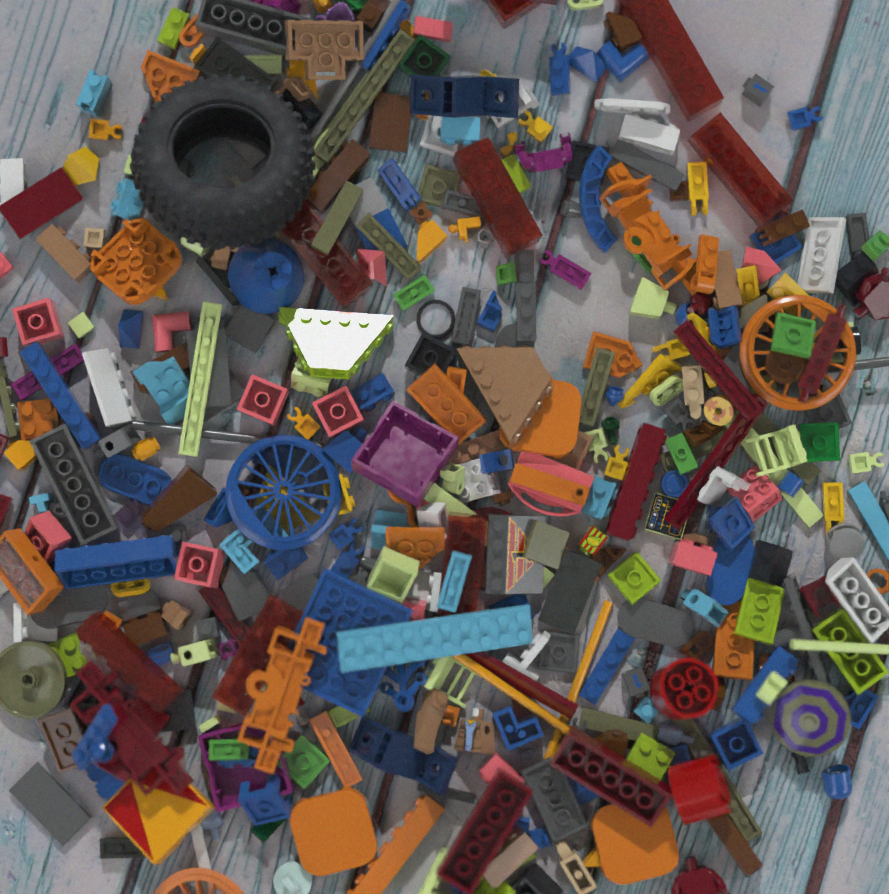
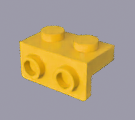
[321,474,356,516]

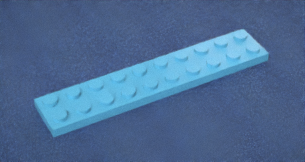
[336,604,533,672]

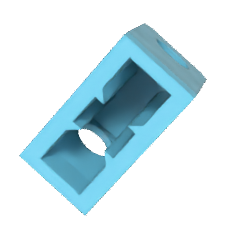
[680,588,729,628]

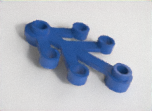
[380,660,428,712]

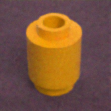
[131,436,161,461]

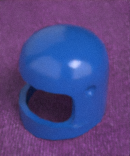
[821,764,853,799]

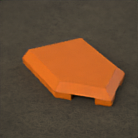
[583,331,643,378]

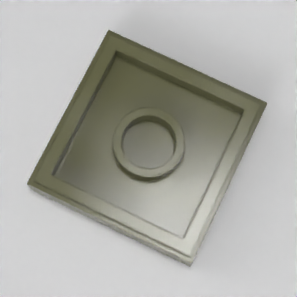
[416,164,462,208]
[522,520,569,569]

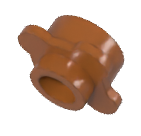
[410,202,432,225]

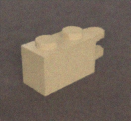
[682,364,707,419]
[556,840,597,894]

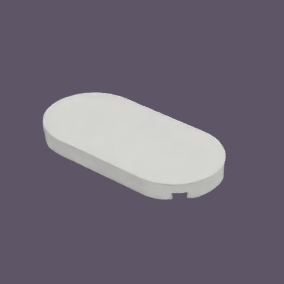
[594,98,671,115]

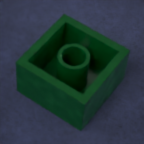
[398,34,451,77]

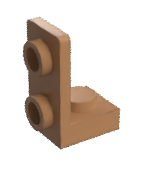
[275,76,313,102]

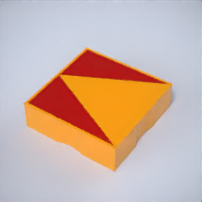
[102,766,215,865]

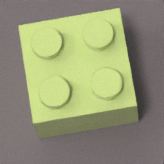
[366,547,419,603]

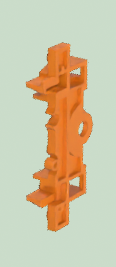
[599,162,698,295]
[237,617,328,774]

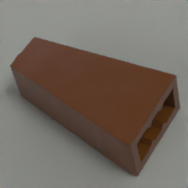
[141,465,217,533]
[706,814,763,878]

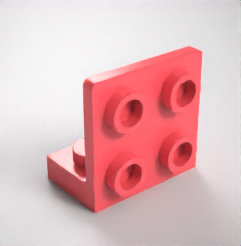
[727,465,783,523]

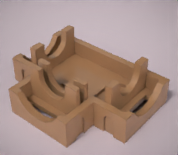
[285,20,364,80]

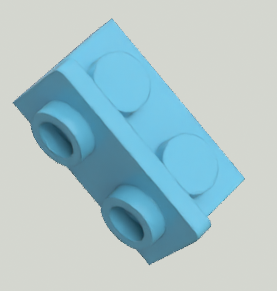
[581,475,618,520]

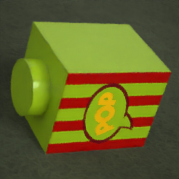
[577,526,608,557]

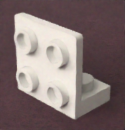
[453,459,503,503]
[697,467,751,506]
[406,570,442,612]
[14,603,58,642]

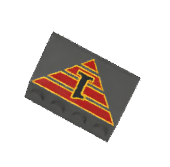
[484,514,546,594]

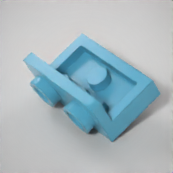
[110,178,144,221]

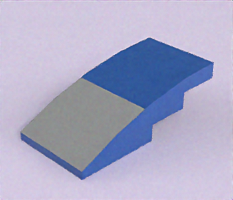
[338,176,408,258]

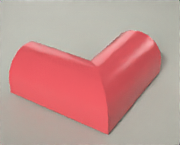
[152,311,192,353]

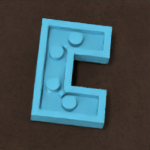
[219,507,289,574]

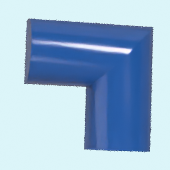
[596,41,649,83]

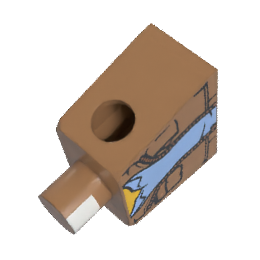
[454,708,494,754]

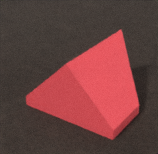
[740,246,782,286]
[357,249,387,287]

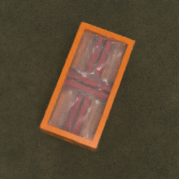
[0,528,65,615]

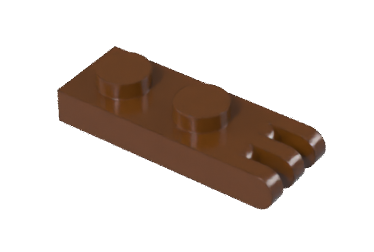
[755,209,810,247]

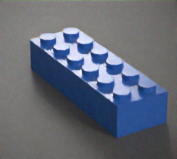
[55,535,179,590]

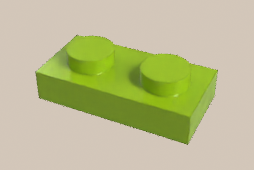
[157,7,190,50]

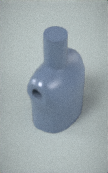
[656,722,694,746]
[201,803,224,841]

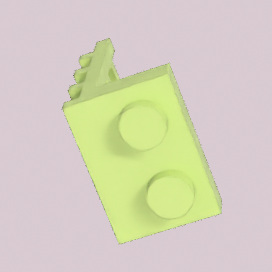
[291,355,332,397]
[745,424,807,477]
[424,656,482,708]

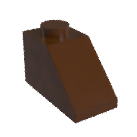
[357,0,391,34]
[594,729,627,757]

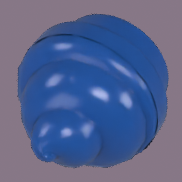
[605,386,624,406]

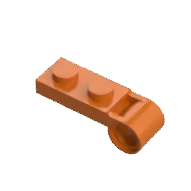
[690,234,719,294]

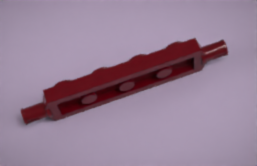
[798,304,847,404]

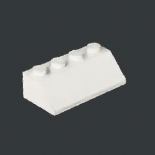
[82,348,136,430]
[825,557,889,644]

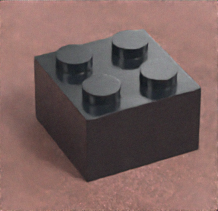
[404,332,457,376]

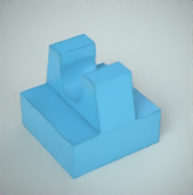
[29,493,54,513]

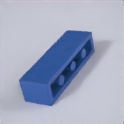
[731,646,799,725]

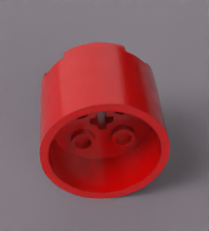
[650,658,719,720]
[668,754,733,825]

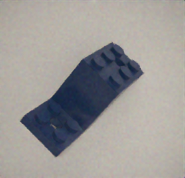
[410,75,519,118]
[348,715,459,795]

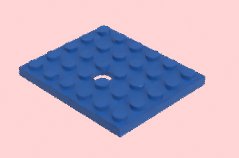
[288,568,413,717]

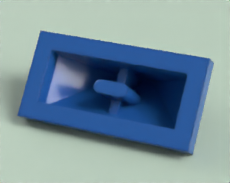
[569,46,607,83]
[118,309,143,349]
[204,487,233,528]

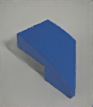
[476,290,502,333]

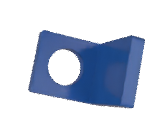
[479,449,514,474]

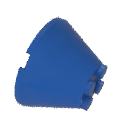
[228,238,304,314]

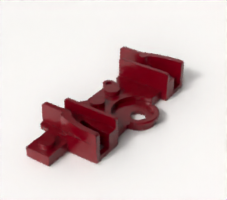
[69,660,194,796]

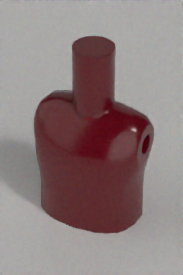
[687,292,713,316]

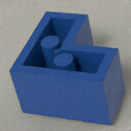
[492,705,544,751]
[85,763,130,800]

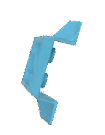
[132,356,190,425]

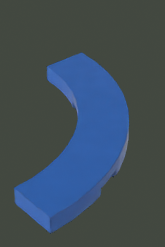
[579,145,617,253]

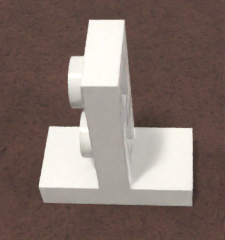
[490,84,540,129]
[503,630,551,681]

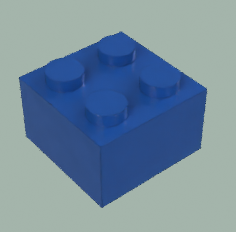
[707,717,764,771]

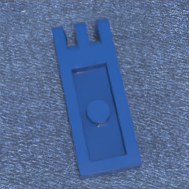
[377,158,422,211]

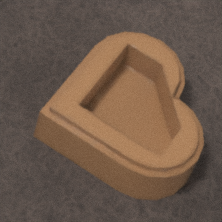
[683,534,708,546]

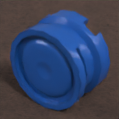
[660,470,688,498]

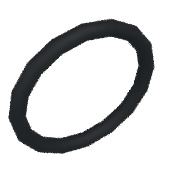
[416,300,455,339]

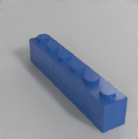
[20,342,102,450]

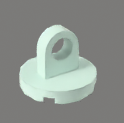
[273,861,312,894]

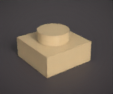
[83,228,105,249]

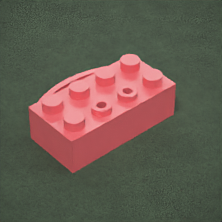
[507,452,594,517]

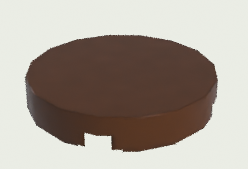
[765,350,805,384]

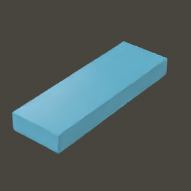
[437,551,472,613]

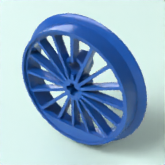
[225,435,342,550]

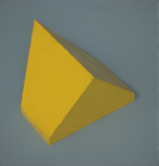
[62,146,100,186]

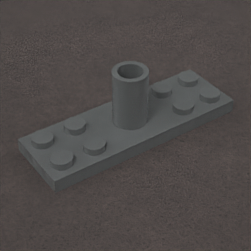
[773,573,832,686]

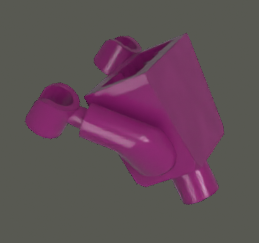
[514,132,572,173]

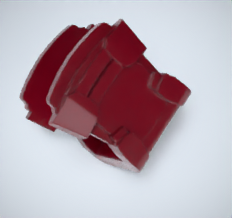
[799,576,840,617]

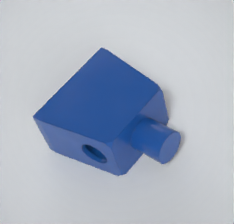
[323,427,368,475]

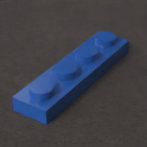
[361,0,411,71]
[578,628,634,705]

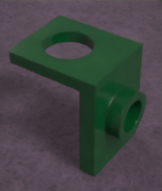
[250,818,287,843]

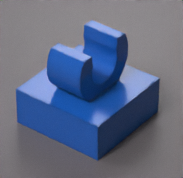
[528,826,552,850]

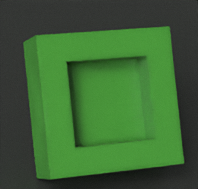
[496,263,517,286]

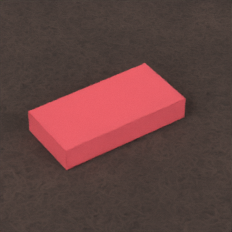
[413,16,453,43]

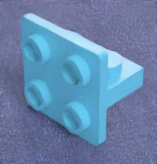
[370,510,409,549]

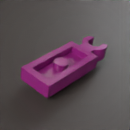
[539,250,592,291]

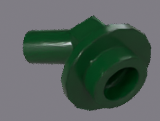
[601,417,620,445]

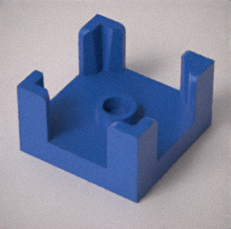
[238,774,293,826]

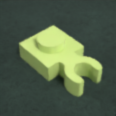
[584,427,609,463]
[848,452,885,474]

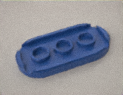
[98,454,172,506]
[705,535,754,606]

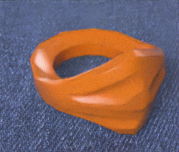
[866,568,889,594]

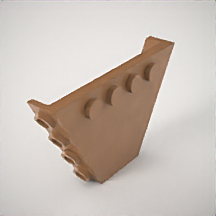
[456,345,553,448]

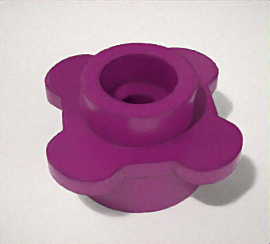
[217,638,239,661]

